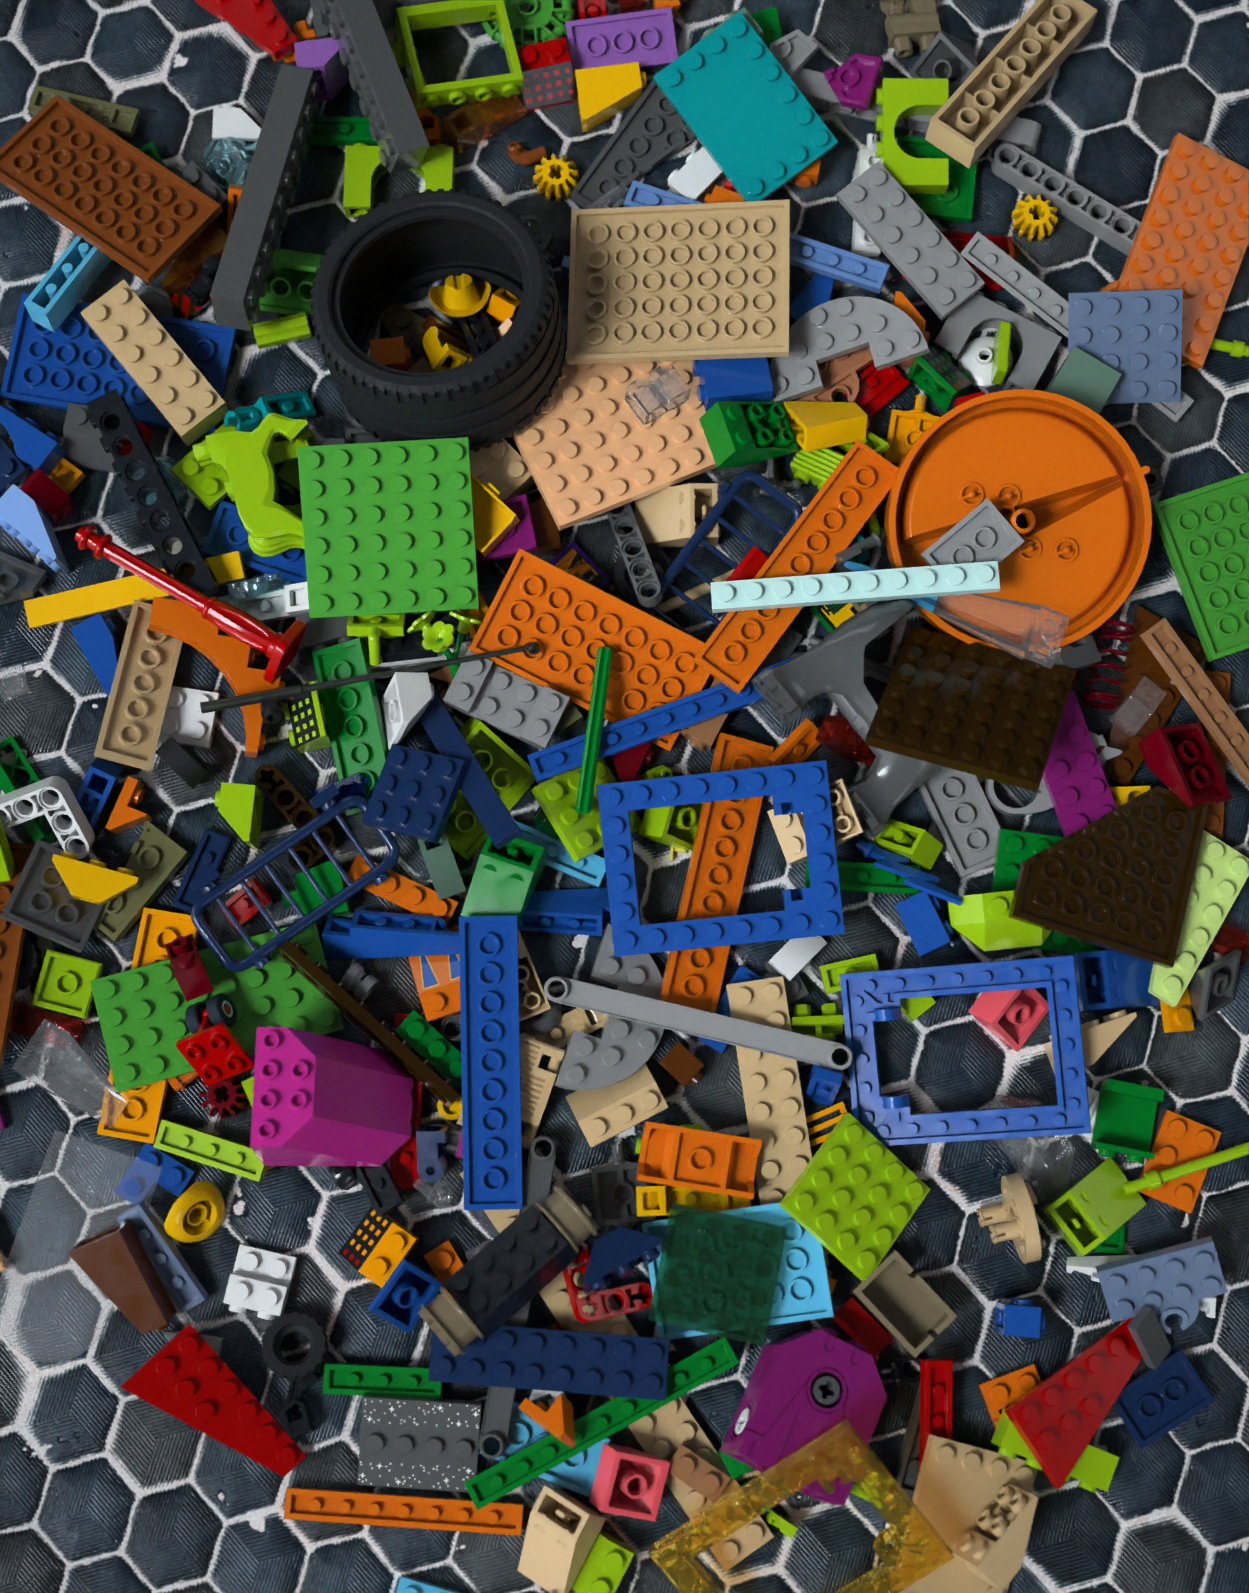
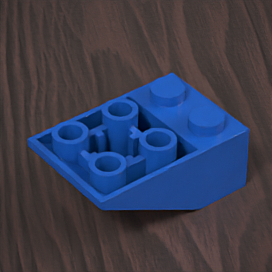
[1073,950,1160,1013]

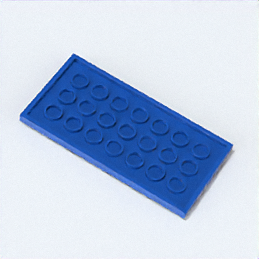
[0,293,237,434]

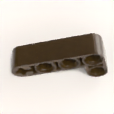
[255,764,339,873]

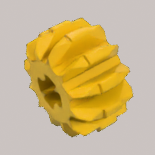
[533,153,579,202]
[1011,194,1058,242]

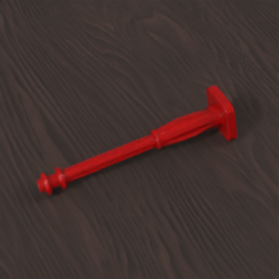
[75,525,308,684]

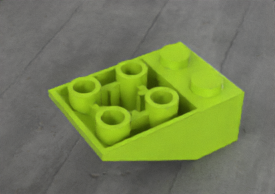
[1041,1158,1147,1257]

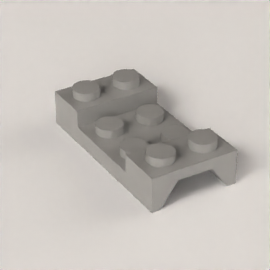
[443,650,571,750]

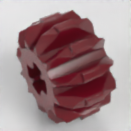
[199,1074,248,1120]

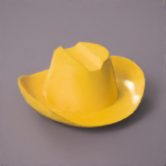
[429,273,491,317]
[164,1181,225,1243]

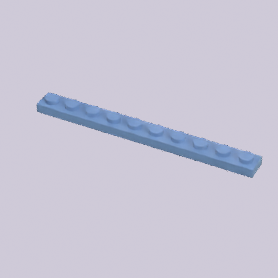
[624,180,890,294]

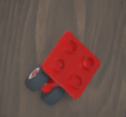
[176,993,255,1085]

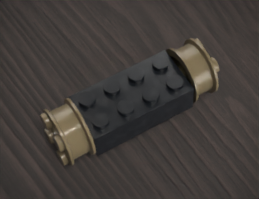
[417,1183,599,1357]

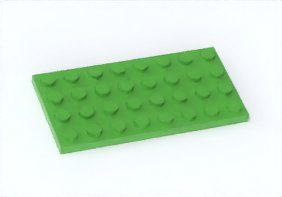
[90,922,344,1093]

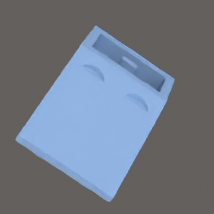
[0,484,70,575]

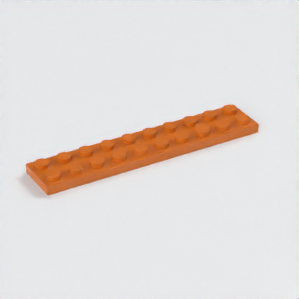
[693,439,898,694]
[659,732,774,1013]

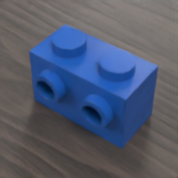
[895,891,954,958]
[995,1297,1046,1338]

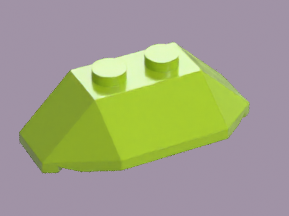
[947,890,1052,951]

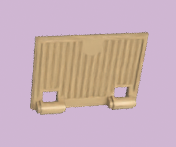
[456,1035,565,1150]

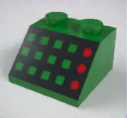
[907,345,973,414]

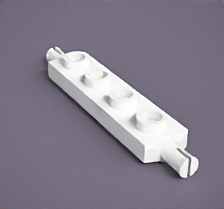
[851,133,880,259]

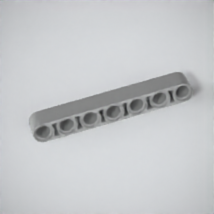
[991,143,1141,256]

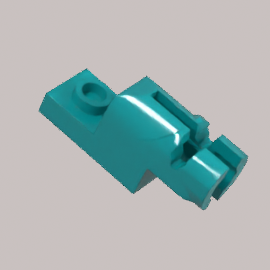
[224,391,317,432]

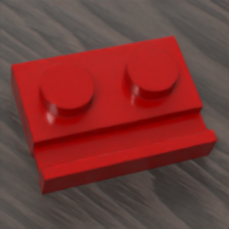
[842,363,910,421]

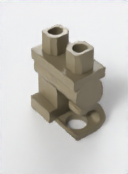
[880,0,941,58]

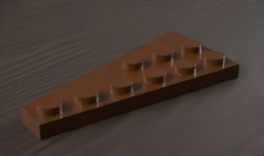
[1102,605,1206,787]

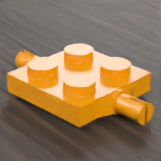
[884,394,940,467]

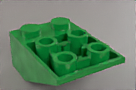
[699,401,799,468]
[460,836,546,925]

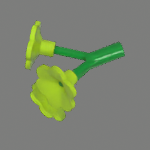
[407,610,483,679]

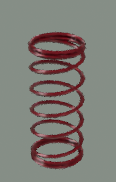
[1082,619,1136,710]

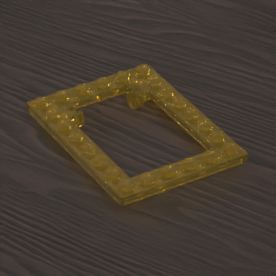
[648,1419,954,1593]

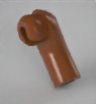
[507,141,547,166]

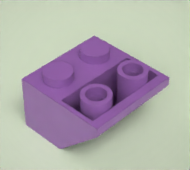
[294,37,350,101]

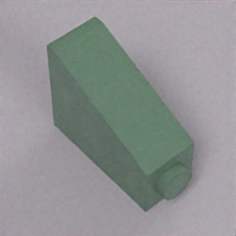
[417,828,466,900]

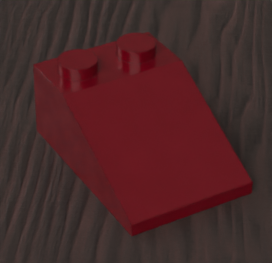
[1138,723,1233,807]

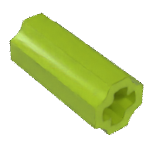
[253,312,312,349]

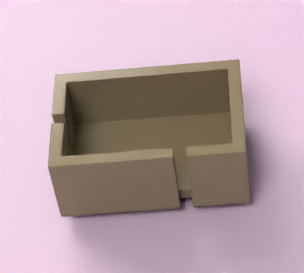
[850,1249,958,1358]

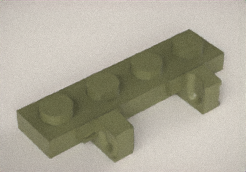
[28,85,140,138]

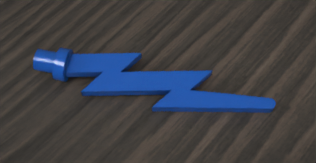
[856,839,963,905]

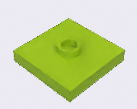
[31,949,104,1019]

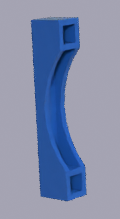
[0,403,66,476]

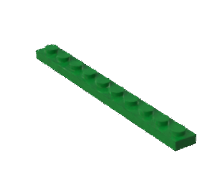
[464,1336,739,1510]

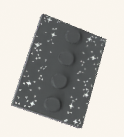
[357,1394,482,1492]

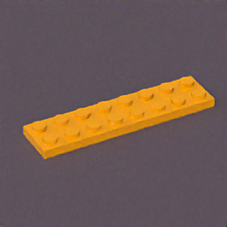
[97,907,199,1144]

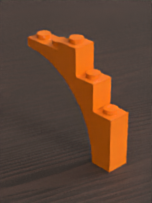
[149,596,285,758]

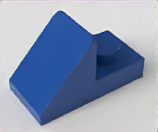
[804,1062,843,1106]

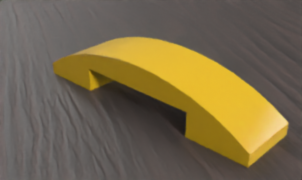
[636,1186,751,1216]

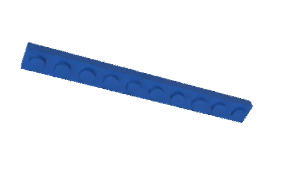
[527,658,793,784]

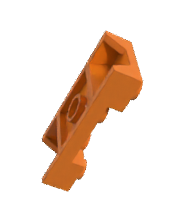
[635,1121,762,1199]

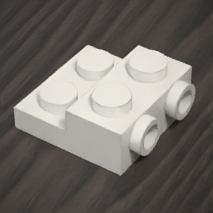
[223,1244,298,1321]

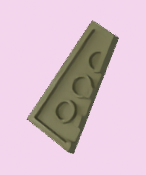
[94,820,190,943]

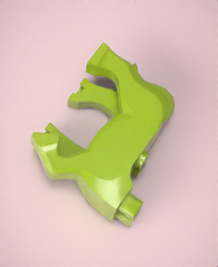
[192,413,316,557]

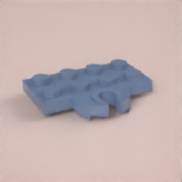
[1095,1236,1228,1334]

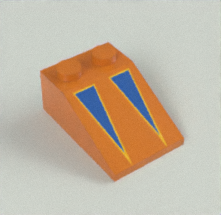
[408,925,461,1024]

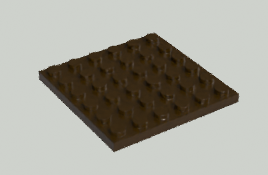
[865,626,1077,792]

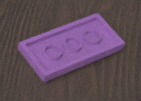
[565,7,678,78]

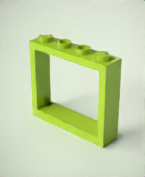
[395,0,524,109]

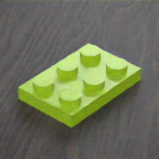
[171,424,237,511]

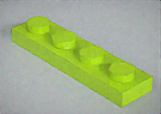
[153,1119,267,1182]

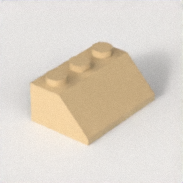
[565,1064,669,1148]

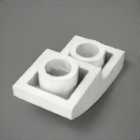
[768,936,827,982]

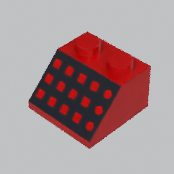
[516,37,578,112]

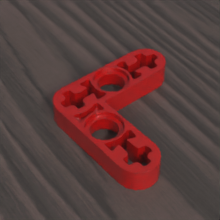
[562,1242,654,1324]

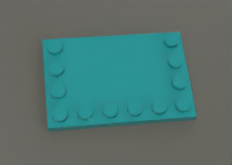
[653,11,838,202]

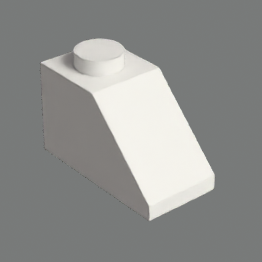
[212,105,261,150]

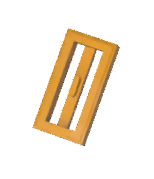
[806,1101,848,1147]

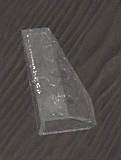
[12,1019,128,1129]

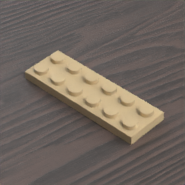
[94,600,183,771]

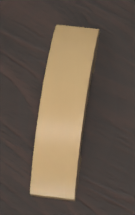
[520,1008,607,1057]

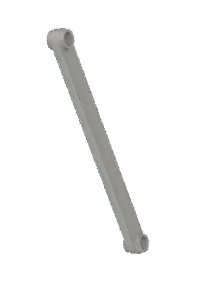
[544,976,853,1070]

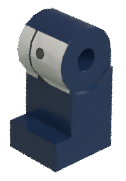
[416,1124,450,1183]

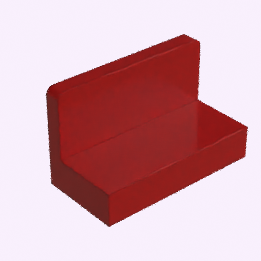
[830,1296,893,1362]

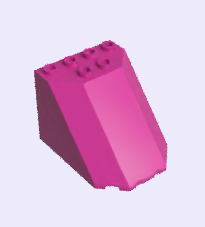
[250,1027,413,1166]

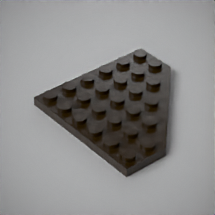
[1008,786,1209,968]

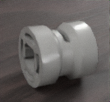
[340,963,379,1001]

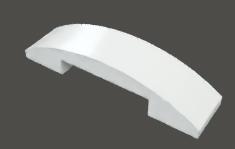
[217,582,309,623]

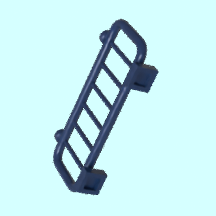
[635,470,803,643]
[189,783,400,972]

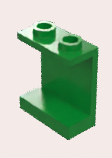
[1090,1078,1165,1164]

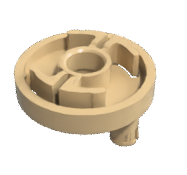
[976,1173,1046,1264]

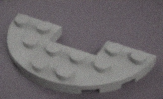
[769,296,931,404]
[555,923,664,1091]

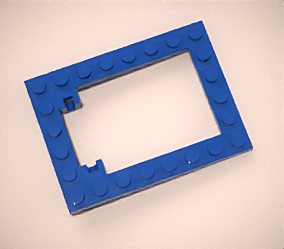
[597,760,845,957]
[840,955,1092,1146]

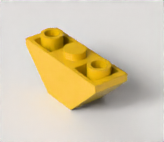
[52,851,139,905]

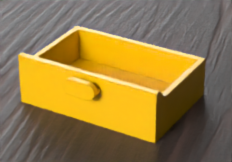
[471,473,520,557]

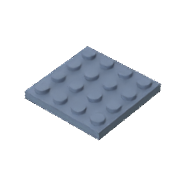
[1068,288,1183,404]

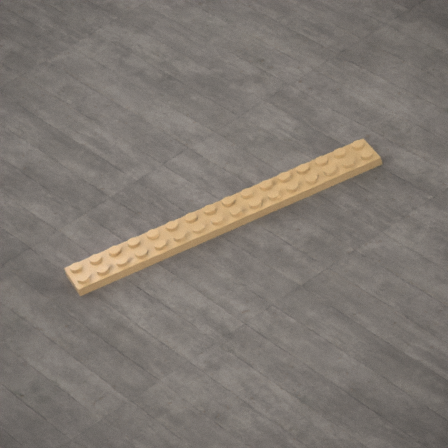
[460,1162,774,1572]

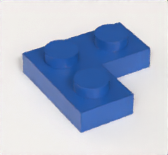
[115,1143,197,1205]

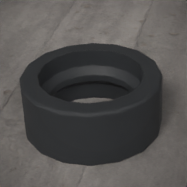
[155,737,208,789]

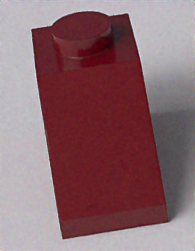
[19,468,76,525]

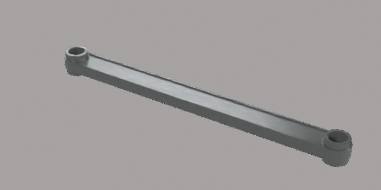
[479,1135,557,1459]

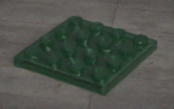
[648,1202,788,1346]

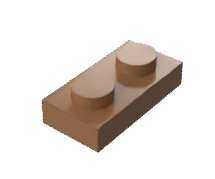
[668,1443,731,1504]

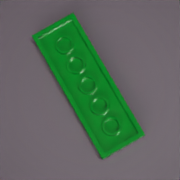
[312,638,389,816]

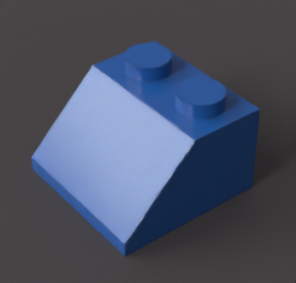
[368,1258,443,1333]

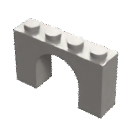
[933,291,1062,390]

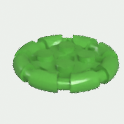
[481,0,575,49]

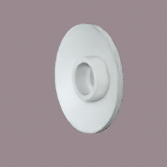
[958,337,1013,387]

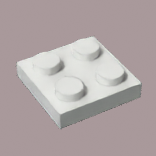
[158,686,221,749]

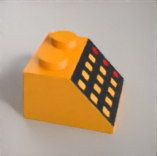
[338,1206,420,1288]

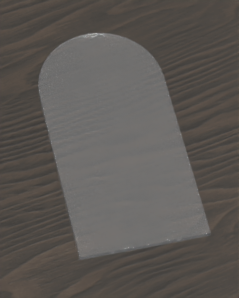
[0,1129,163,1363]

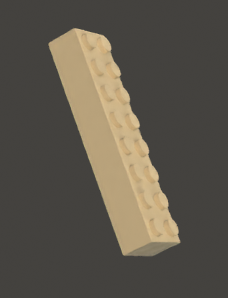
[925,0,1098,169]

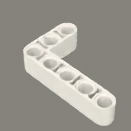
[0,776,95,859]

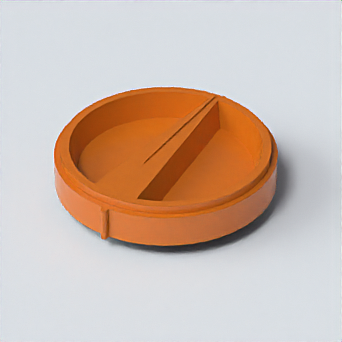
[884,389,1152,654]

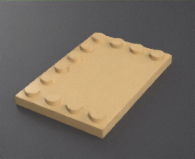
[889,1434,1037,1593]

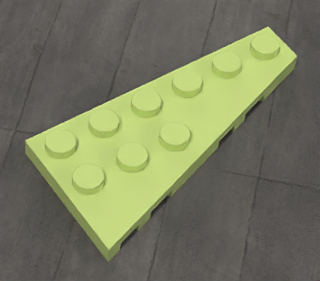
[1148,830,1249,1007]

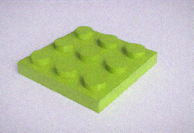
[531,759,642,863]

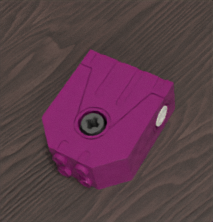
[720,1327,887,1506]

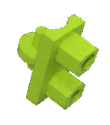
[791,1003,844,1041]

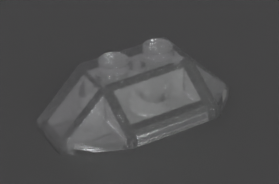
[978,1094,1076,1207]

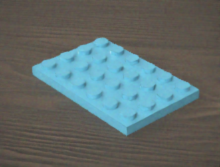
[642,1202,834,1339]

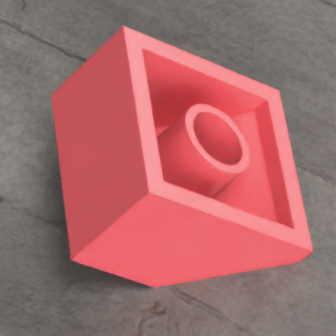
[968,988,1049,1052]
[589,1442,670,1522]

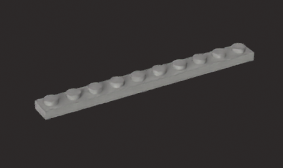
[960,231,1194,422]

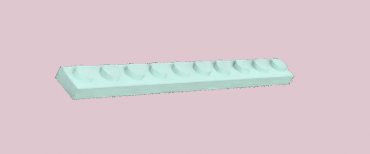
[710,561,1000,613]

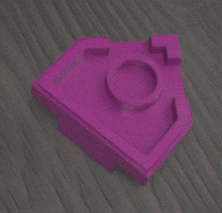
[823,53,884,111]

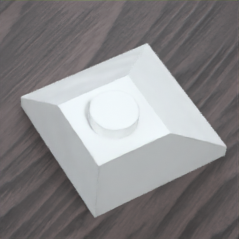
[380,672,434,750]

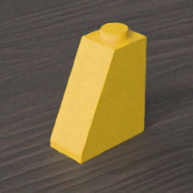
[575,62,647,132]
[783,401,869,452]

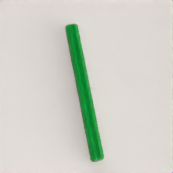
[575,647,613,814]

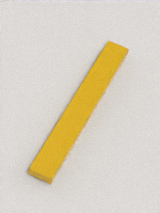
[23,551,246,629]

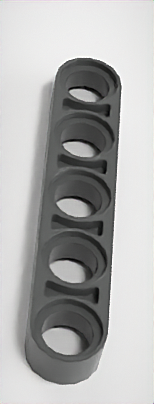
[606,503,663,607]

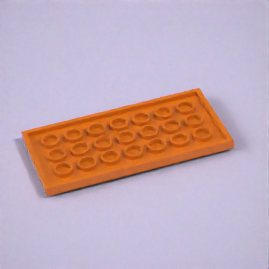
[1115,133,1249,370]
[468,548,710,751]

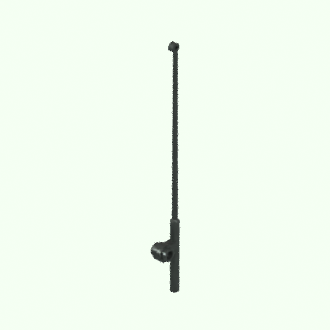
[200,642,540,723]

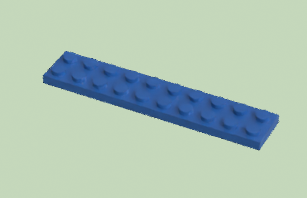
[459,915,523,1210]

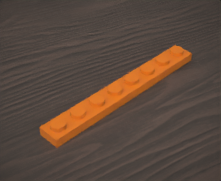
[284,1487,524,1536]

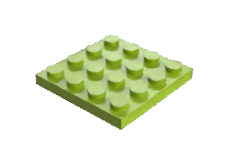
[779,1113,931,1281]

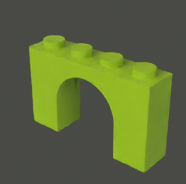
[875,78,949,194]
[343,143,455,218]

